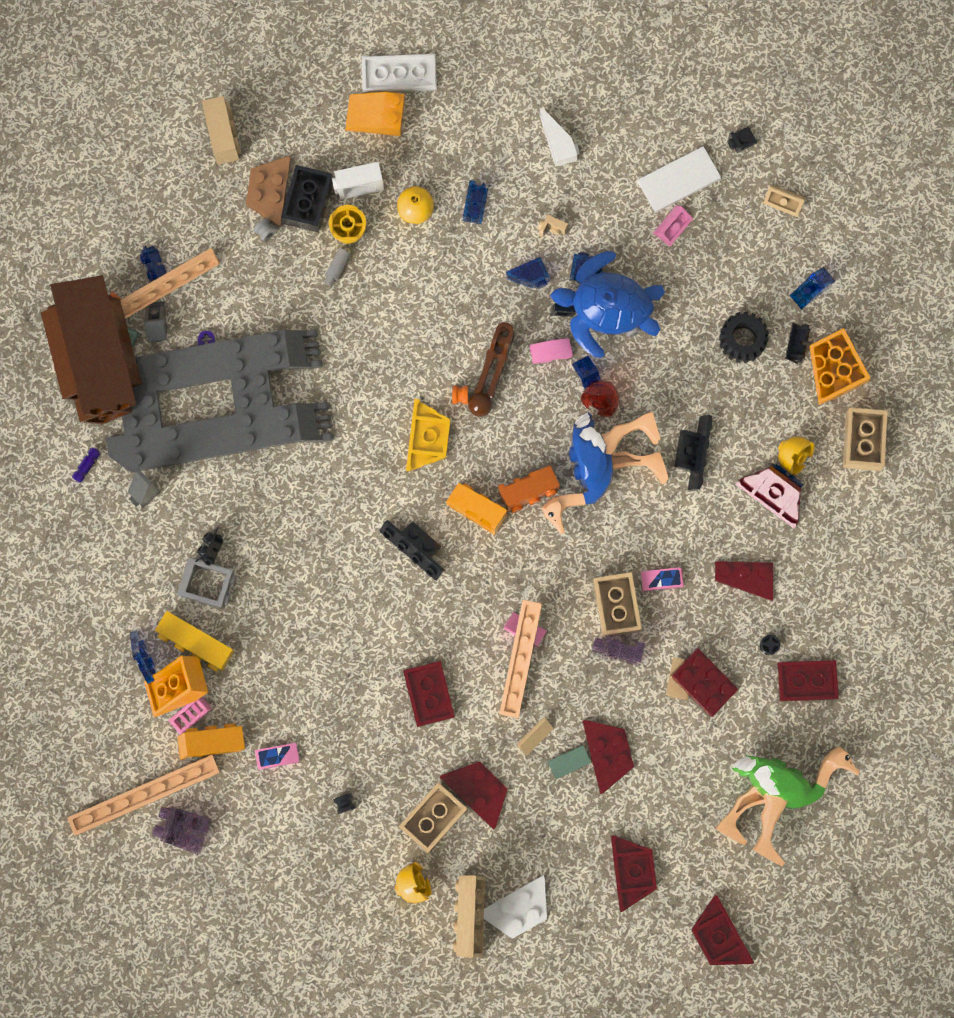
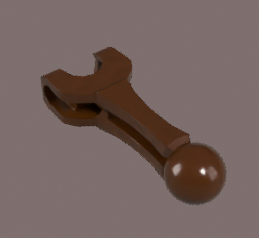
[468,322,515,417]

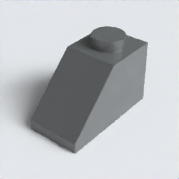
[144,301,167,342]

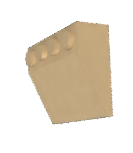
[453,875,486,958]

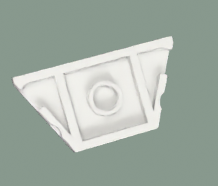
[484,876,547,939]

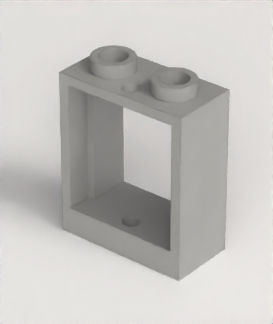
[177,557,236,609]

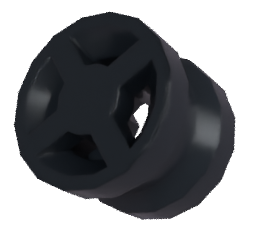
[759,635,780,655]
[333,793,356,814]

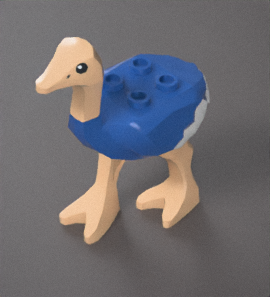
[542,411,669,534]

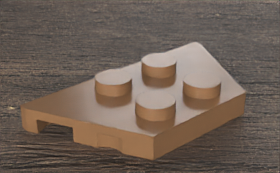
[246,156,291,227]

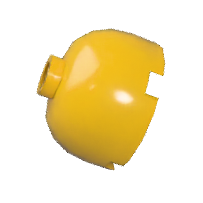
[397,186,434,224]
[329,205,367,244]
[778,436,815,475]
[395,862,432,903]

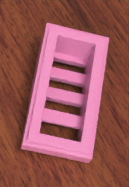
[169,696,212,735]

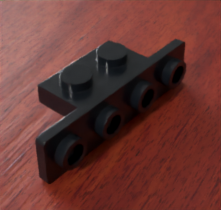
[674,415,712,491]
[380,520,444,581]

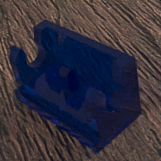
[463,180,488,224]

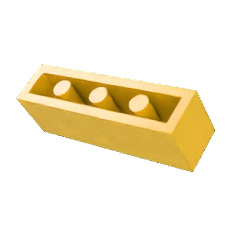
[154,611,235,672]

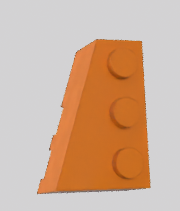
[498,466,560,513]

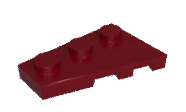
[715,561,773,602]

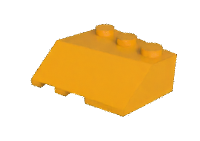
[810,328,870,405]

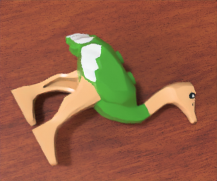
[715,746,860,867]

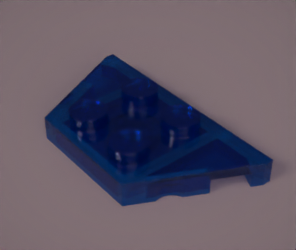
[130,630,156,684]

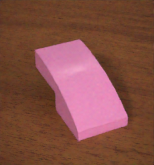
[529,338,573,364]

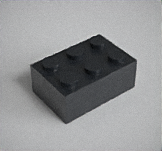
[281,165,333,233]

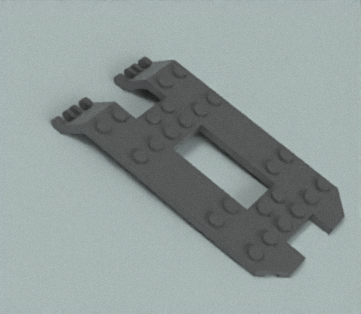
[106,329,334,473]

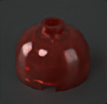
[580,380,620,417]

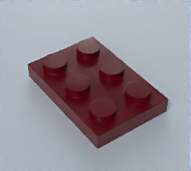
[670,648,738,717]
[777,660,839,702]
[403,661,455,728]

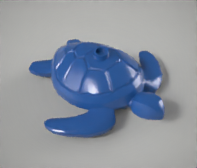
[550,251,665,358]

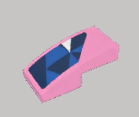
[641,568,684,591]
[255,743,299,770]

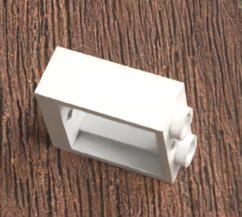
[332,162,384,200]

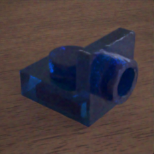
[572,355,601,390]

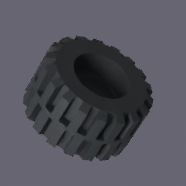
[719,312,769,363]

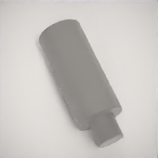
[325,248,351,286]

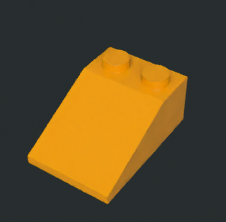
[345,92,405,136]
[144,655,208,717]

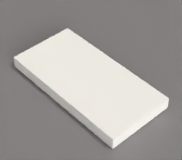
[362,54,437,93]
[637,146,721,213]

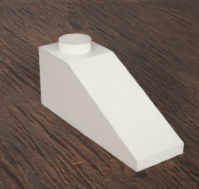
[540,109,580,167]

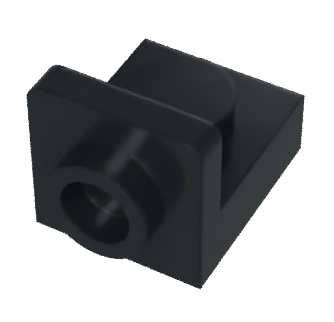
[727,126,757,153]
[550,303,576,317]

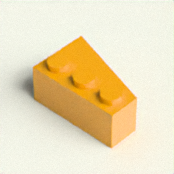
[446,483,507,535]
[177,723,245,760]

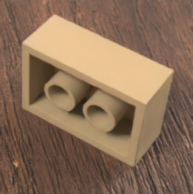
[202,96,242,165]
[843,408,888,471]
[593,572,642,638]
[399,783,468,854]

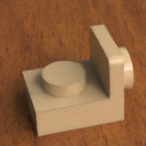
[538,214,568,237]

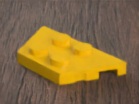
[406,398,450,472]

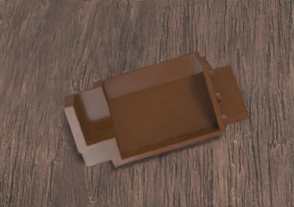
[41,275,142,425]

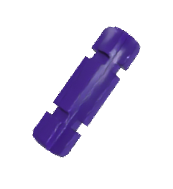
[72,447,100,483]

